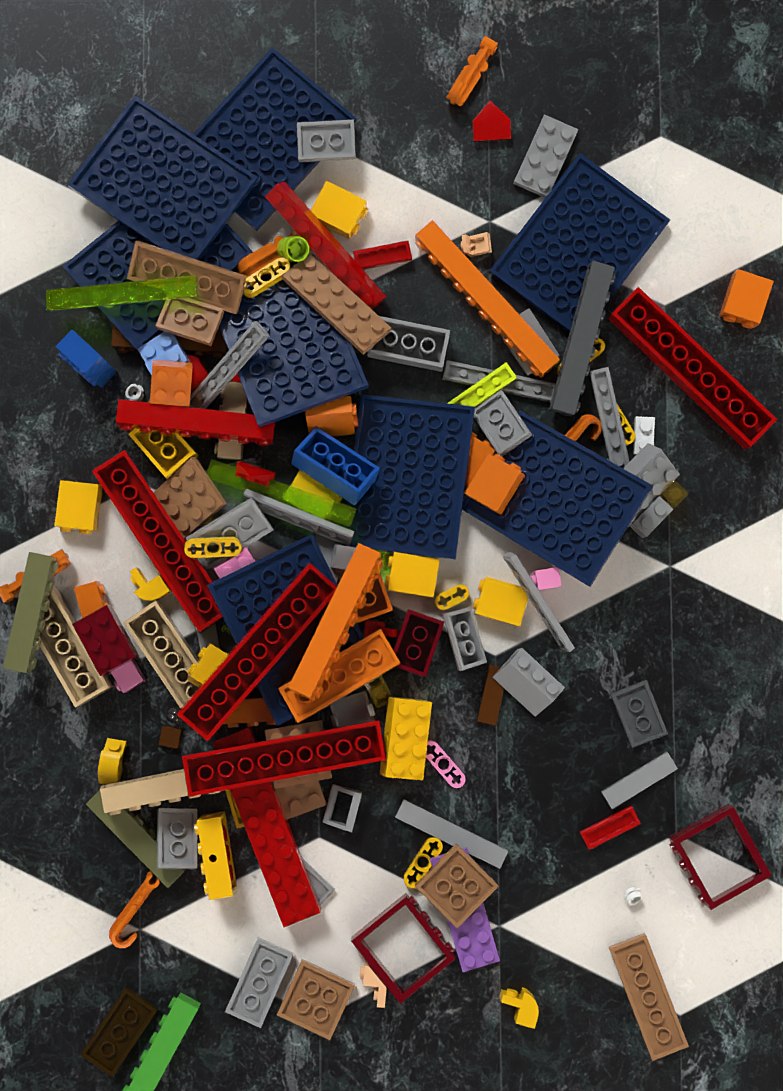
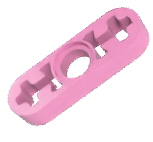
[426,740,465,788]

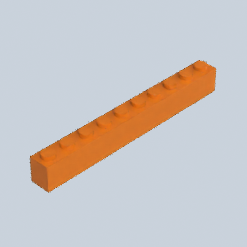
[415,220,560,378]

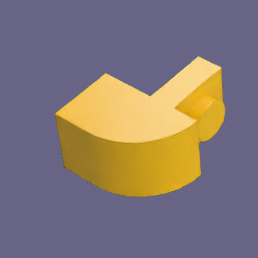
[129,567,172,601]
[98,738,127,785]
[499,987,539,1029]

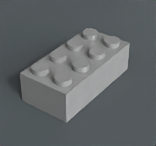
[367,316,450,372]
[623,443,680,527]

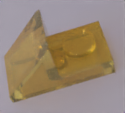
[364,675,392,709]

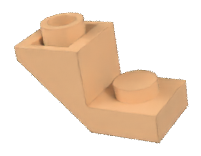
[360,961,386,1008]

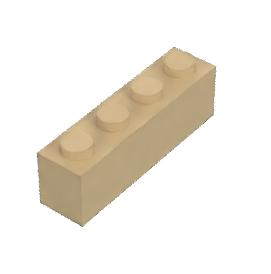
[215,382,249,461]

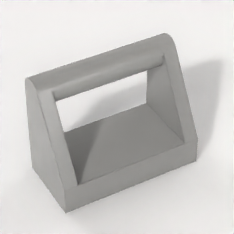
[323,784,362,832]

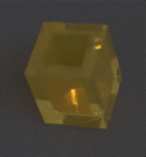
[659,480,689,508]

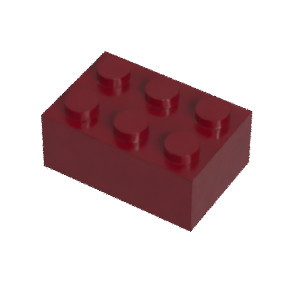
[72,605,139,676]
[393,609,445,677]

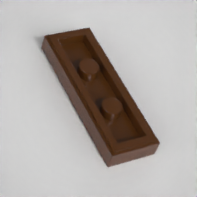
[477,665,504,725]

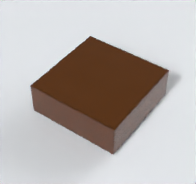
[159,725,182,749]

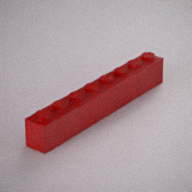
[265,182,387,310]
[116,399,275,446]

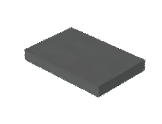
[610,680,668,748]

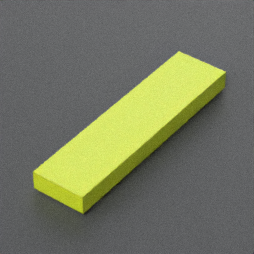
[447,362,517,407]

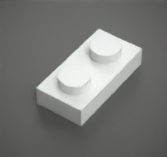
[633,416,655,455]

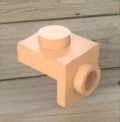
[461,232,492,257]

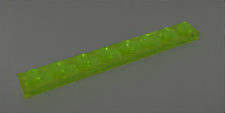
[46,275,198,311]
[207,459,357,527]

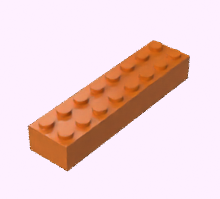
[288,543,383,701]

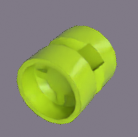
[277,236,309,262]

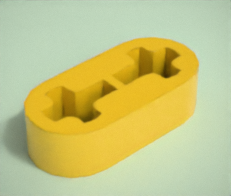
[435,584,469,610]

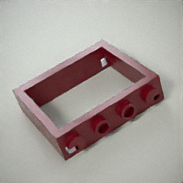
[668,804,772,910]
[351,893,456,1004]

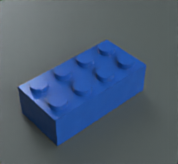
[56,330,117,388]
[291,427,380,505]

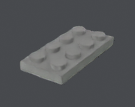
[513,114,578,198]
[186,497,273,570]
[225,937,293,1028]

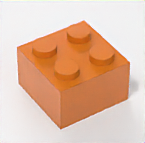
[150,359,192,407]
[356,574,393,623]

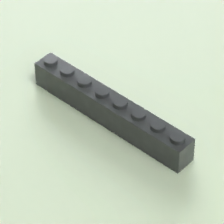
[549,261,615,417]

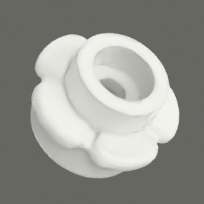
[125,384,144,401]
[624,887,643,905]

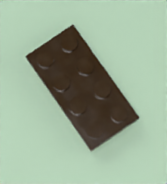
[80,986,158,1077]

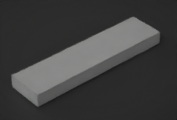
[601,752,678,809]

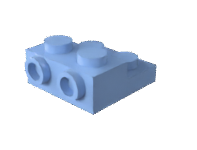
[138,332,190,375]

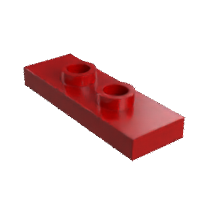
[353,241,412,270]
[579,806,641,850]

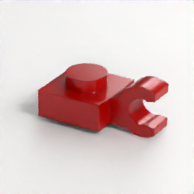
[364,620,398,638]

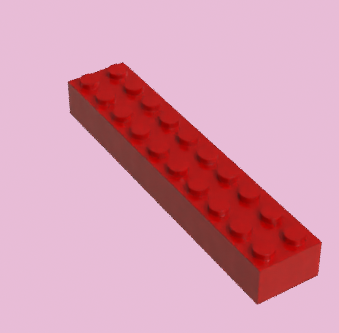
[608,287,777,450]
[92,450,223,633]
[176,563,337,741]
[182,721,386,797]
[212,726,321,928]

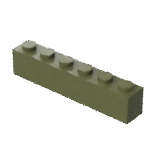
[3,552,58,673]
[86,790,186,888]

